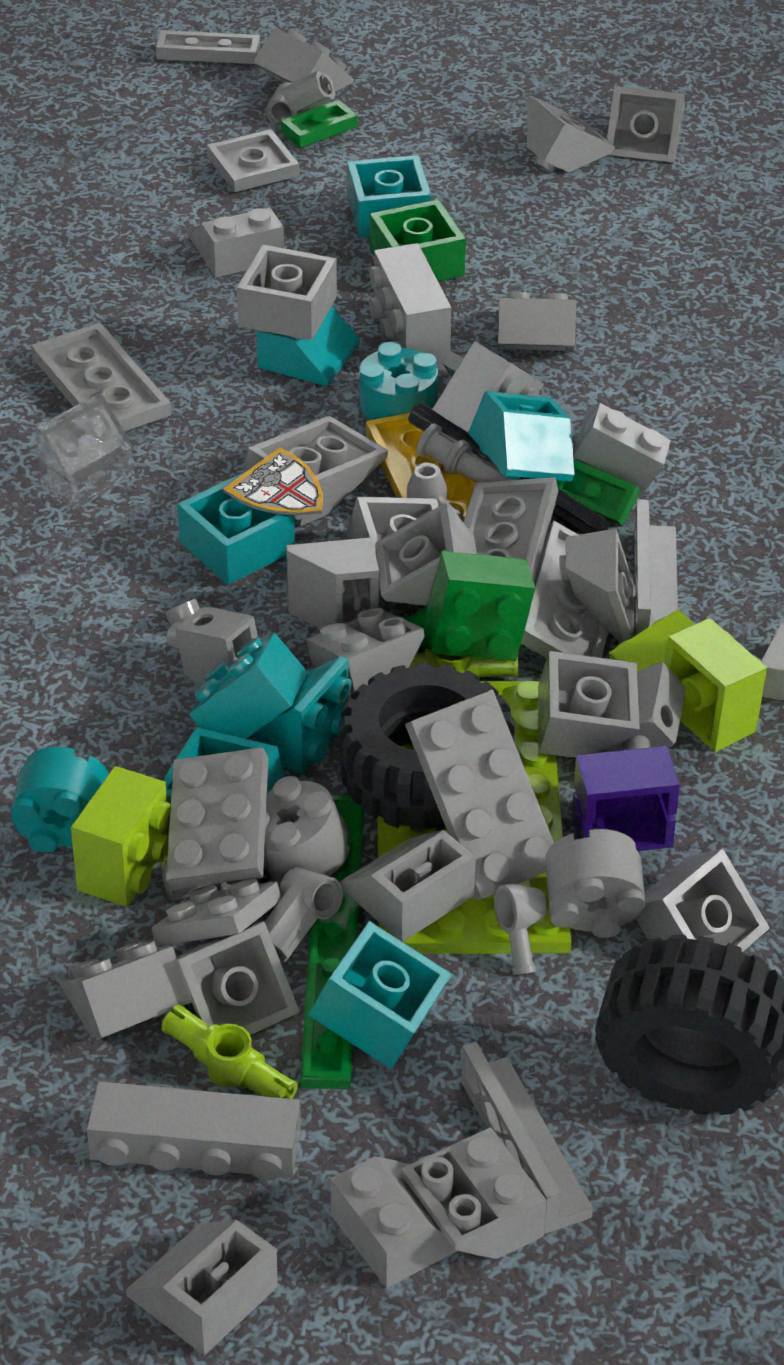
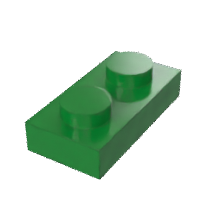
[281,100,358,148]
[556,459,641,526]

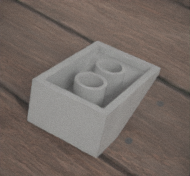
[244,416,388,526]

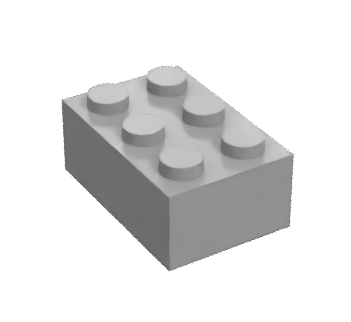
[369,243,451,370]

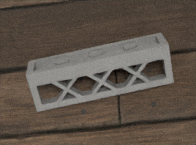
[634,499,678,636]
[461,1041,593,1234]

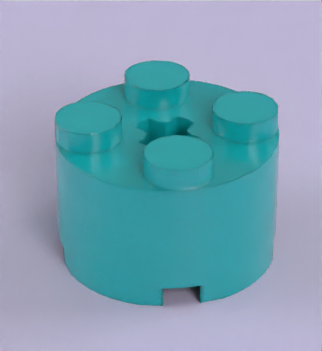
[359,342,438,421]
[10,747,109,852]

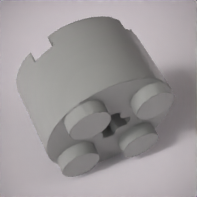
[263,776,350,886]
[545,829,646,938]

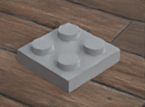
[207,129,300,192]
[151,879,282,946]

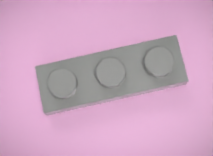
[156,30,260,64]

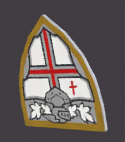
[223,447,323,520]

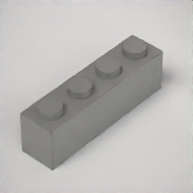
[87,1081,301,1180]

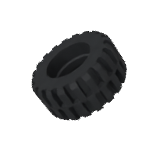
[339,663,515,832]
[595,935,784,1115]

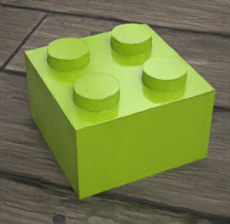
[665,618,767,752]
[71,766,171,907]

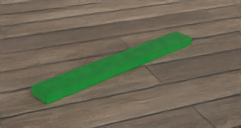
[300,795,363,1090]

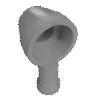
[407,463,464,522]
[494,884,547,975]

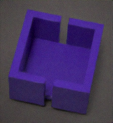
[572,746,680,851]

